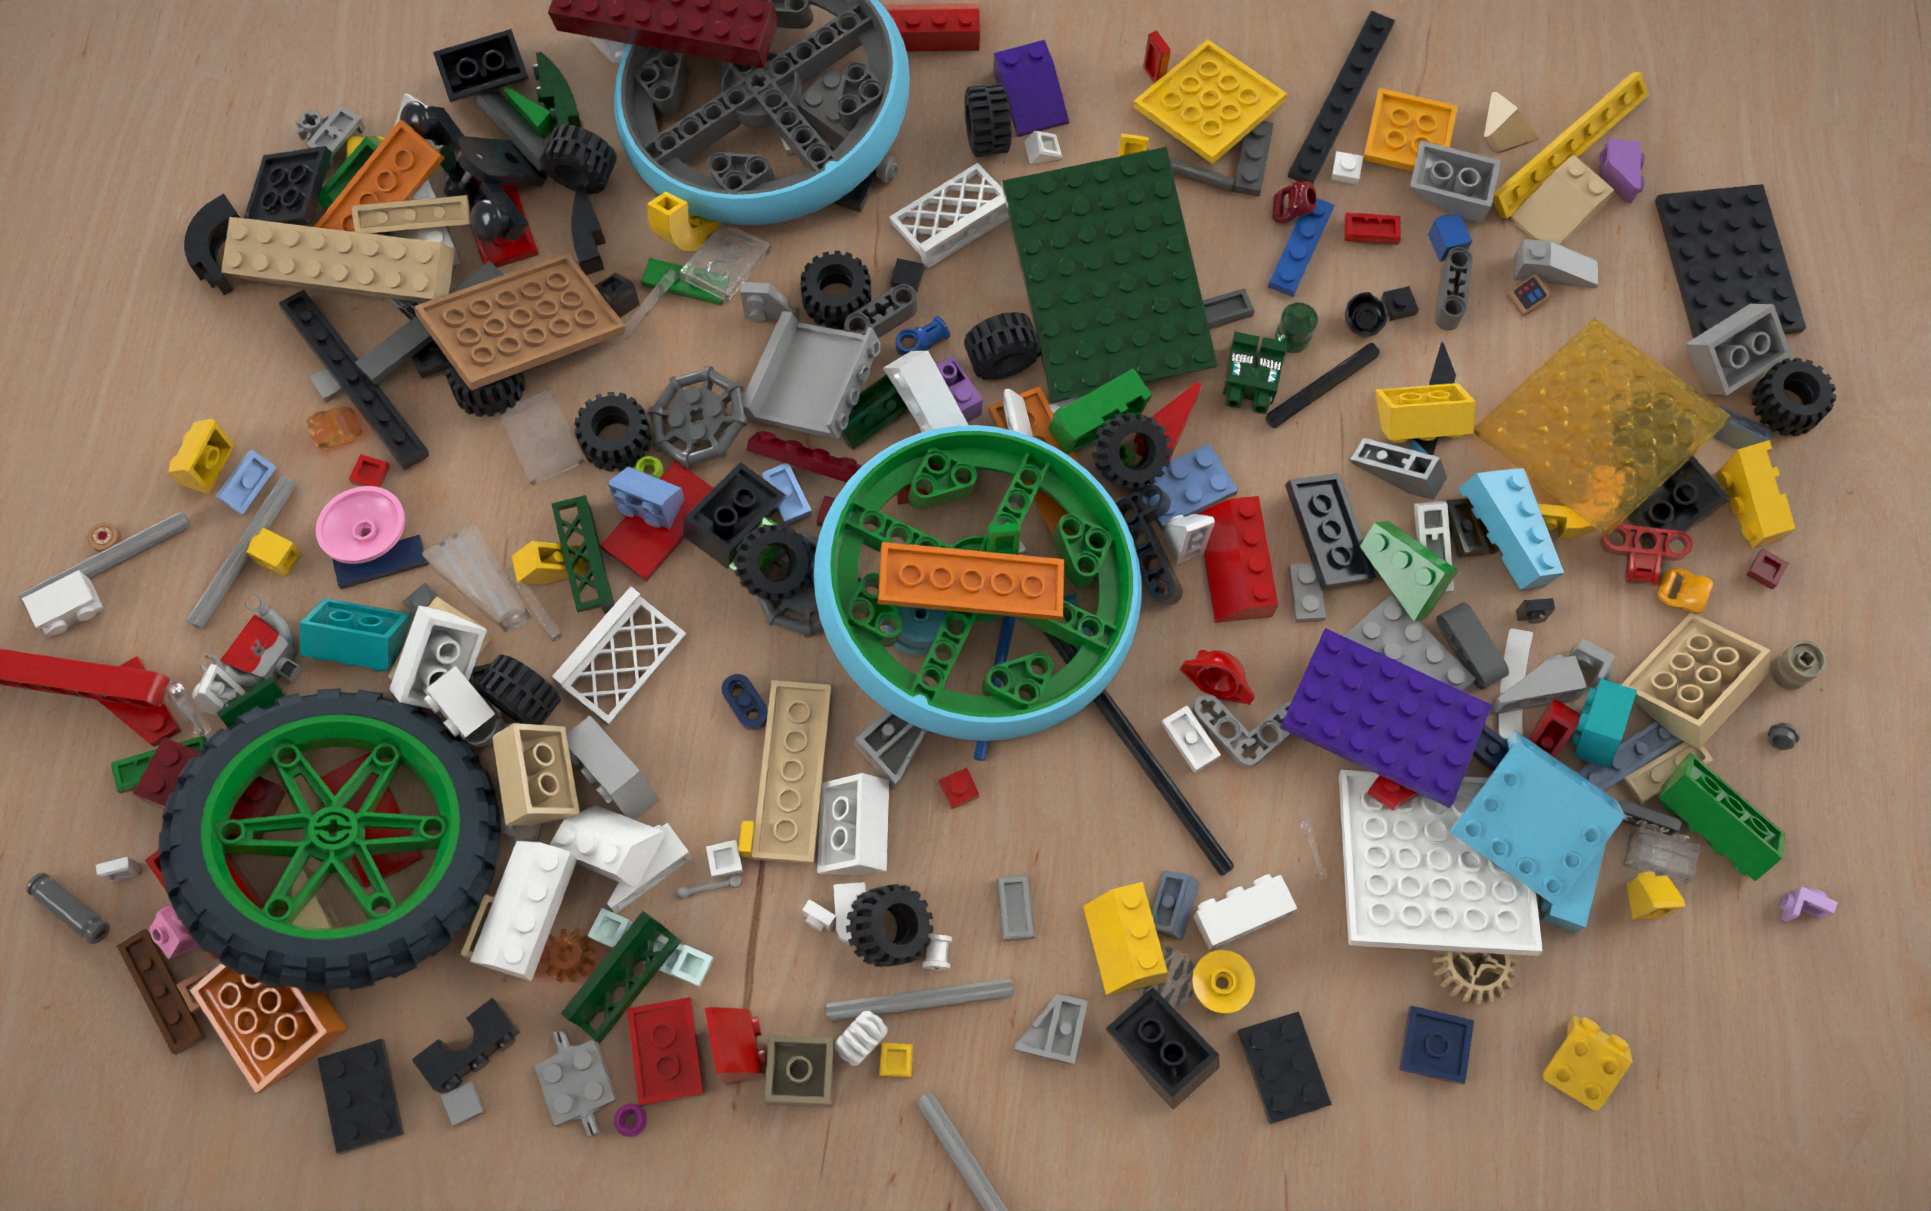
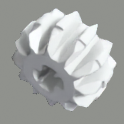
[834,1011,888,1066]

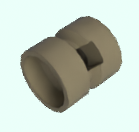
[1771,640,1827,690]

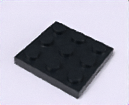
[244,146,332,225]

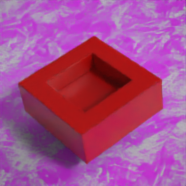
[349,454,390,488]
[939,767,979,810]

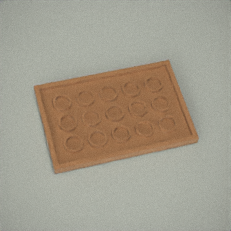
[415,253,625,390]

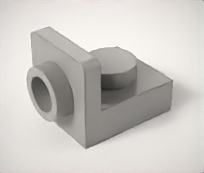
[1569,638,1615,688]

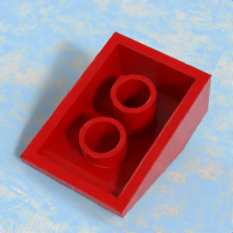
[704,1007,767,1085]

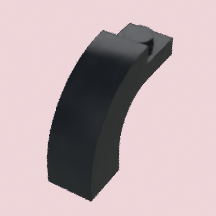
[184,194,240,295]

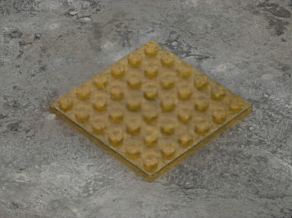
[1474,317,1731,536]

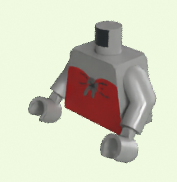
[199,593,302,688]

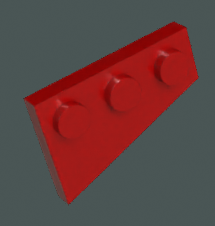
[97,656,182,747]

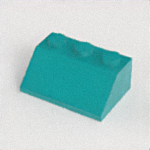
[300,598,411,671]

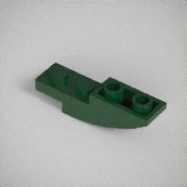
[533,52,582,128]

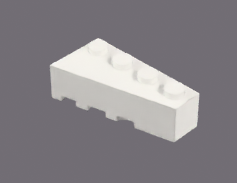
[883,351,968,433]

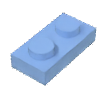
[215,450,277,514]
[762,463,812,526]

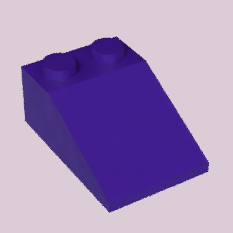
[993,40,1069,137]

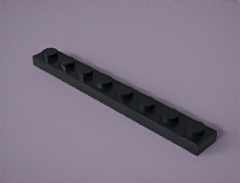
[1287,10,1395,184]
[278,289,429,470]

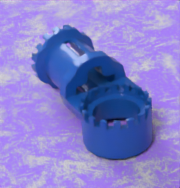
[896,316,951,357]

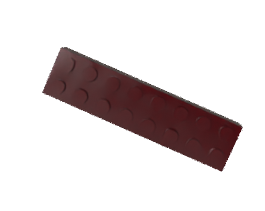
[548,0,778,69]

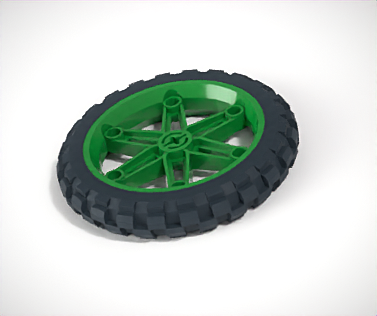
[159,688,501,993]

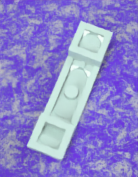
[587,908,714,987]

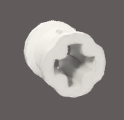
[922,934,952,971]

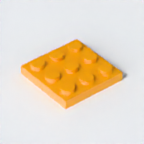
[1363,88,1458,172]

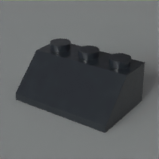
[433,29,529,102]

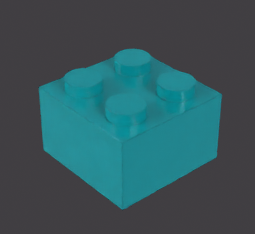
[1571,678,1637,768]

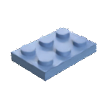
[1137,443,1238,530]

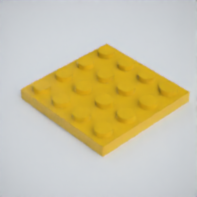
[1134,39,1287,164]

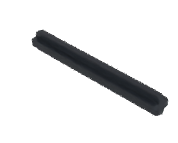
[1265,343,1380,428]

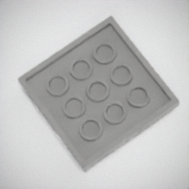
[1344,594,1476,691]

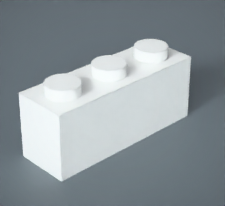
[1193,874,1298,951]

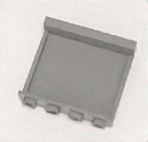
[743,311,881,440]

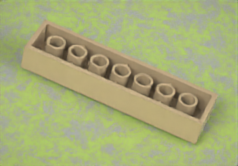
[221,217,455,303]

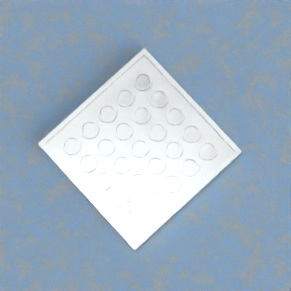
[1339,770,1543,956]

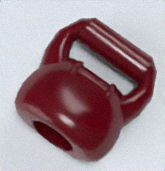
[1272,181,1316,223]

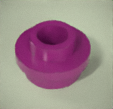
[614,1103,647,1137]

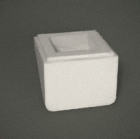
[1024,131,1062,164]

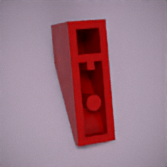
[1134,382,1202,461]

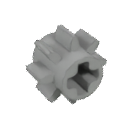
[296,110,328,141]

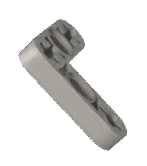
[1192,694,1292,768]

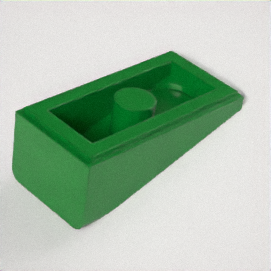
[504,87,555,140]

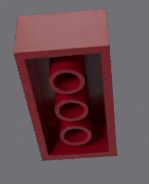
[133,737,286,840]

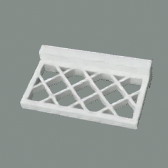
[889,163,1009,269]
[552,586,686,725]

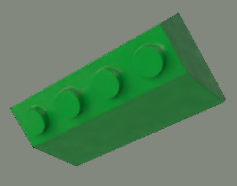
[1659,752,1786,881]

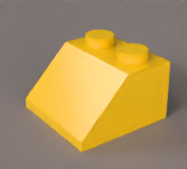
[167,419,235,495]

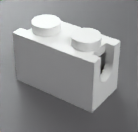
[22,570,104,638]
[423,666,495,738]

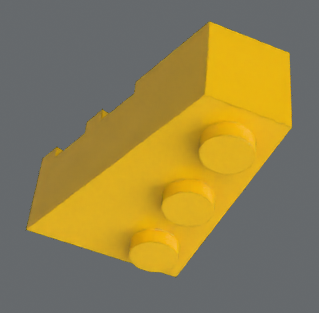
[1716,440,1796,549]

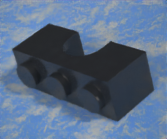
[412,998,520,1094]

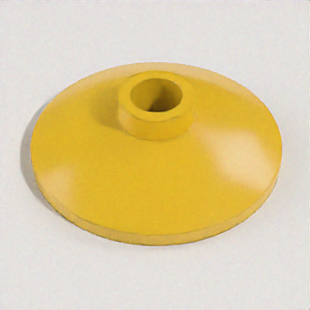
[1192,950,1255,1014]

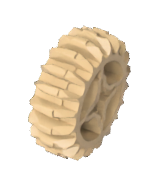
[1431,950,1519,1005]

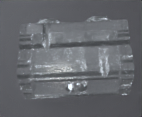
[1623,824,1701,885]

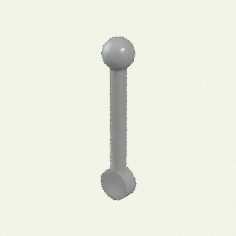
[677,875,742,899]

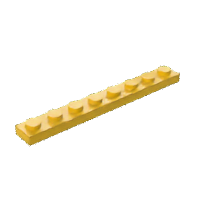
[1493,72,1649,219]

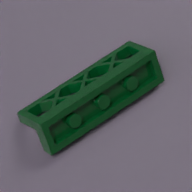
[841,374,908,450]
[551,495,614,614]
[561,911,681,1043]

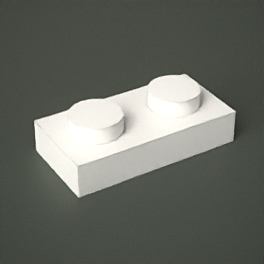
[1161,706,1221,773]

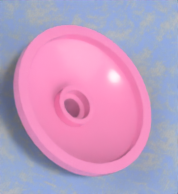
[316,486,406,564]

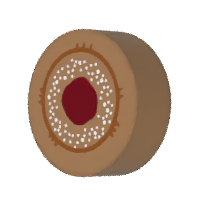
[87,522,121,553]

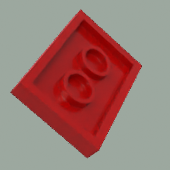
[627,997,704,1106]

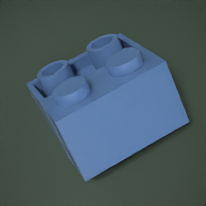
[608,467,685,529]

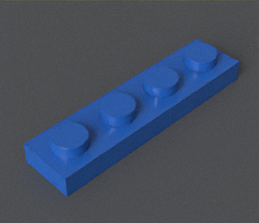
[1268,198,1335,297]

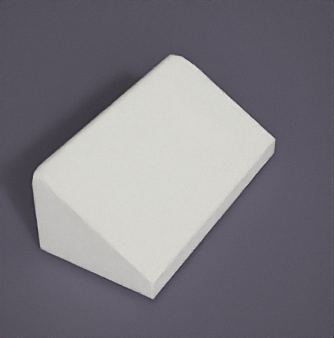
[1002,389,1033,437]

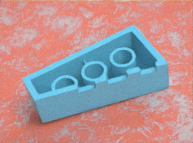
[1458,468,1564,590]

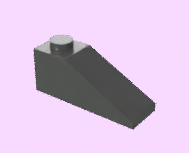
[1350,438,1447,500]

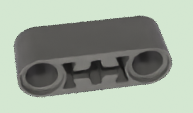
[1435,247,1472,330]
[845,284,917,338]
[1436,603,1509,689]

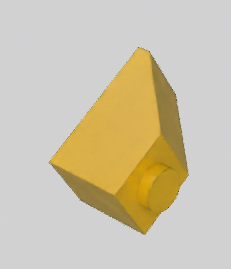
[512,541,586,585]
[1626,872,1685,920]

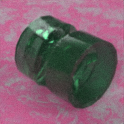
[1275,302,1318,353]

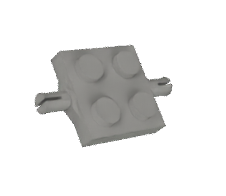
[534,1029,618,1138]

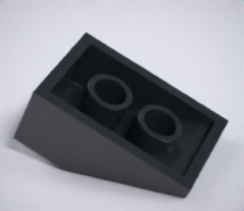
[1619,452,1730,548]
[683,462,786,569]
[1106,987,1220,1110]

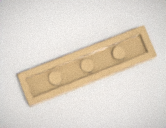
[351,195,470,233]

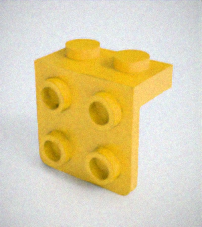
[1543,1015,1633,1111]

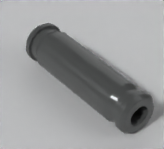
[26,873,110,944]

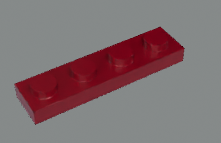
[746,431,862,483]

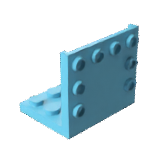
[1450,730,1626,907]

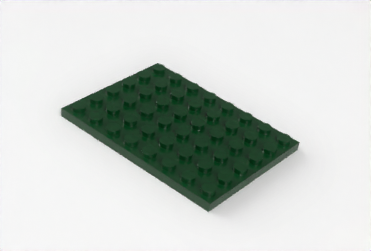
[1001,147,1218,403]

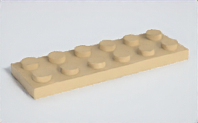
[752,680,832,864]

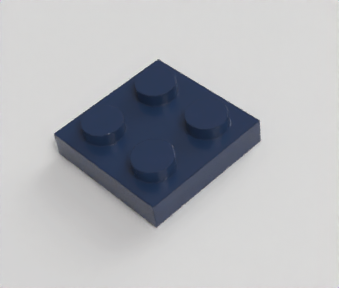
[1399,1006,1474,1085]

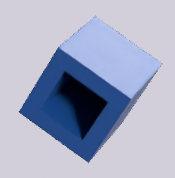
[1428,214,1472,262]

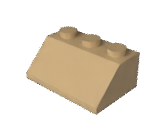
[492,723,580,826]

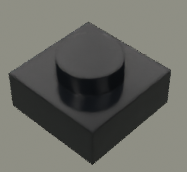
[1381,286,1419,321]
[1516,598,1555,624]

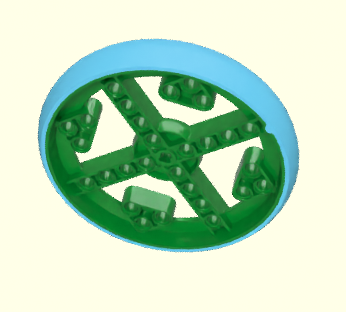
[814,425,1142,741]

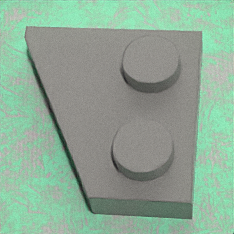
[740,282,799,322]
[1014,993,1088,1065]

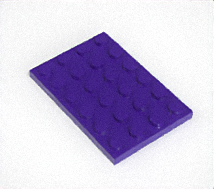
[1280,628,1492,808]

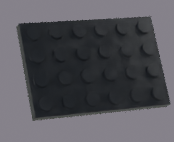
[1655,184,1806,339]

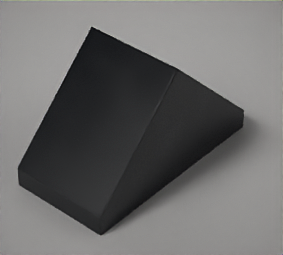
[595,273,640,318]

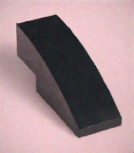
[572,184,606,276]

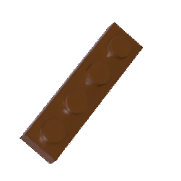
[117,928,206,1055]

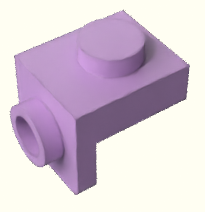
[1780,886,1838,922]

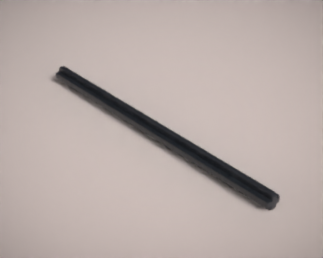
[1043,631,1234,876]

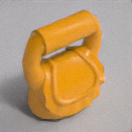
[1657,568,1713,613]

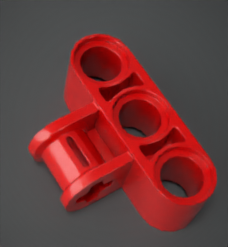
[1601,524,1693,586]

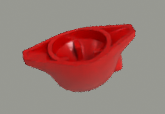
[1180,650,1255,705]

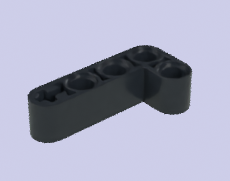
[1116,484,1183,605]

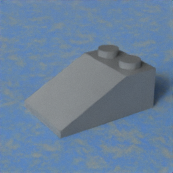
[1409,141,1501,224]

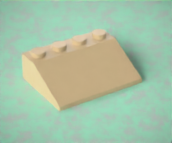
[1621,612,1771,749]

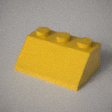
[1375,383,1476,443]
[1083,882,1168,997]

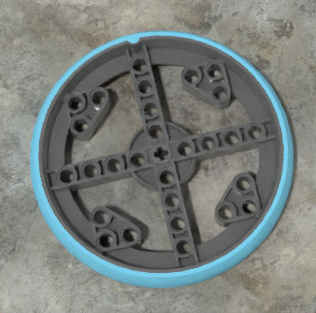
[614,0,910,225]

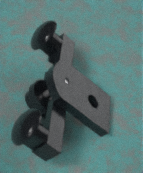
[399,101,546,242]

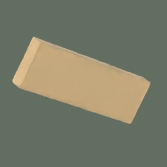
[1621,742,1714,805]

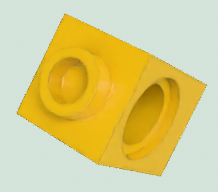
[246,527,302,577]

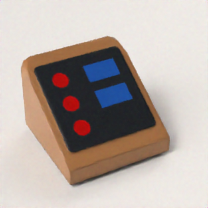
[1508,274,1551,316]

